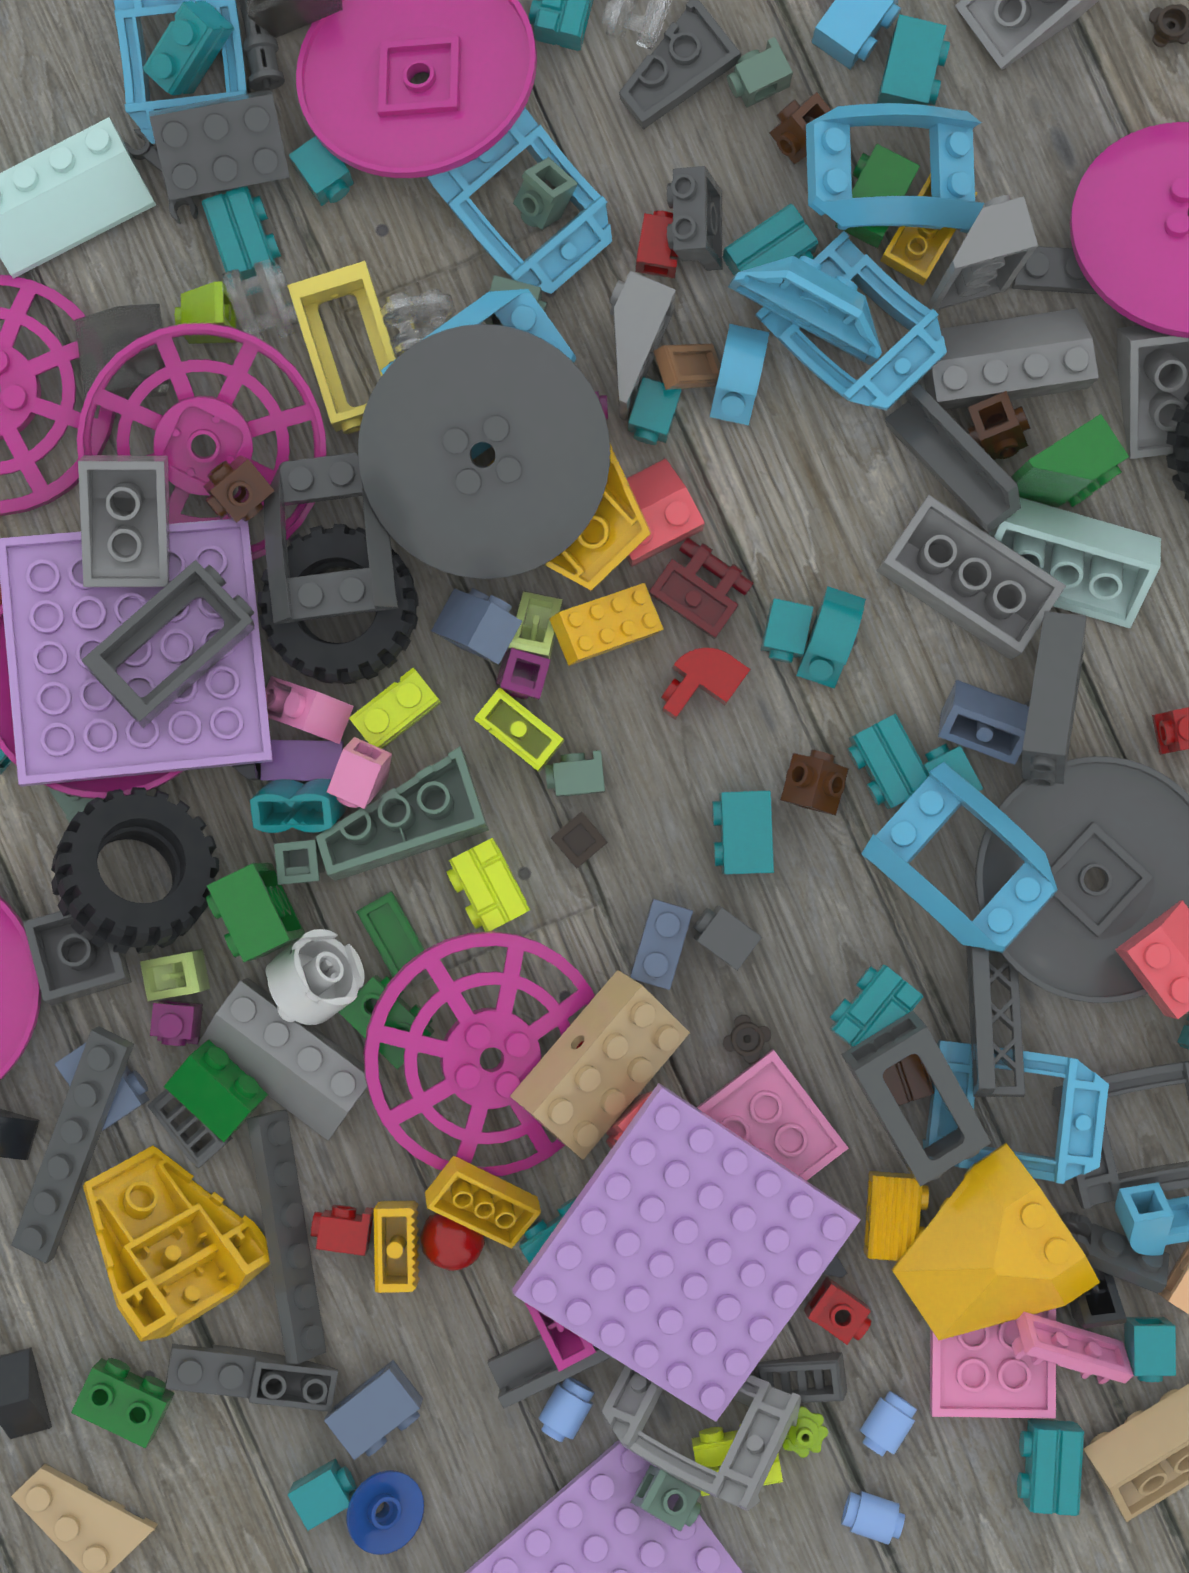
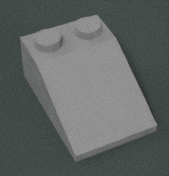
[955,0,1099,70]
[610,271,676,421]
[1117,325,1189,459]
[78,455,169,587]

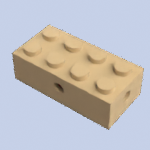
[510,970,690,1160]

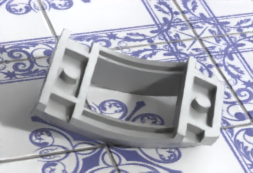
[602,1365,801,1511]

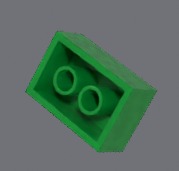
[206,863,305,962]

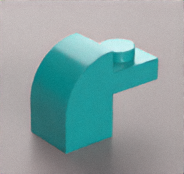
[796,586,866,689]

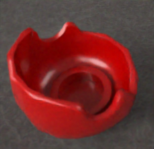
[420,1213,485,1271]

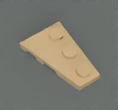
[11,1464,158,1573]

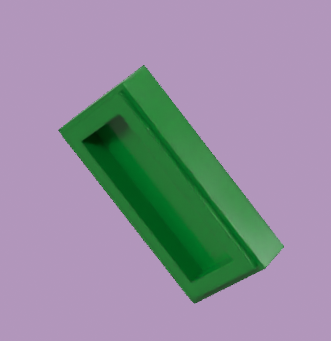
[356,891,425,977]

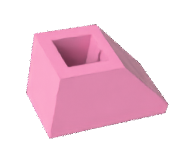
[265,676,354,744]
[327,737,392,809]

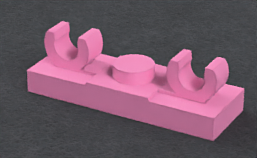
[1012,1312,1134,1384]

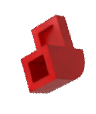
[661,648,751,719]

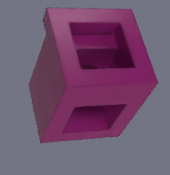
[496,648,550,700]
[150,1000,203,1046]

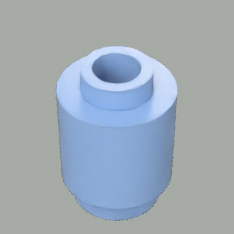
[538,1377,595,1442]
[860,1390,917,1457]
[841,1491,905,1545]

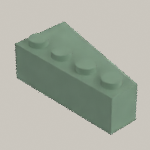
[315,746,489,881]

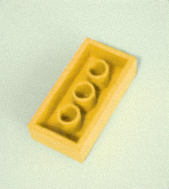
[880,173,977,286]
[549,583,664,666]
[425,1156,541,1249]

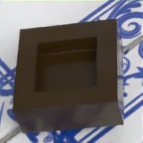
[551,812,608,869]

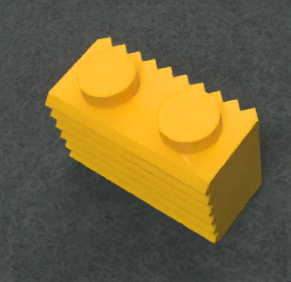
[863,1171,929,1261]
[374,1201,420,1293]

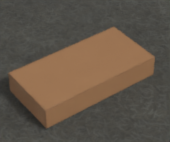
[653,343,720,390]

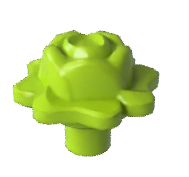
[782,1406,829,1458]

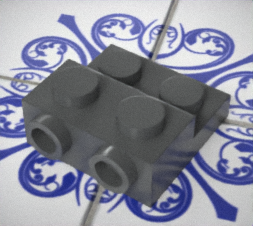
[667,166,723,271]

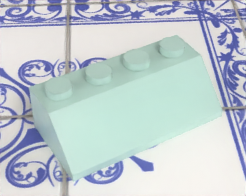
[0,117,156,279]
[989,497,1161,628]

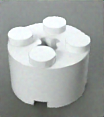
[265,929,365,1025]

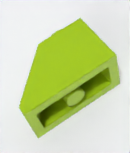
[174,281,237,344]

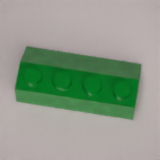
[1011,414,1129,508]

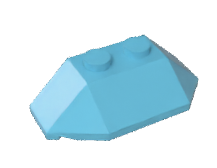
[728,256,882,365]

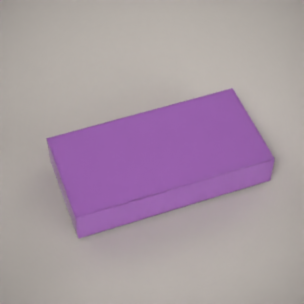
[260,740,344,781]

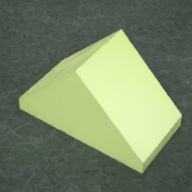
[508,591,563,659]
[140,949,210,1001]

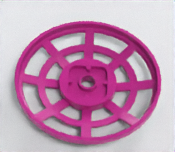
[0,275,117,516]
[77,323,326,561]
[363,931,595,1176]

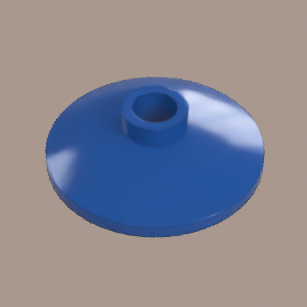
[346,1470,424,1555]

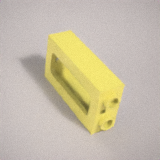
[287,261,397,434]

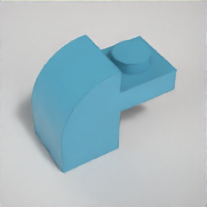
[710,324,769,425]
[1115,1182,1189,1256]

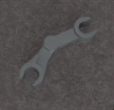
[124,129,198,224]

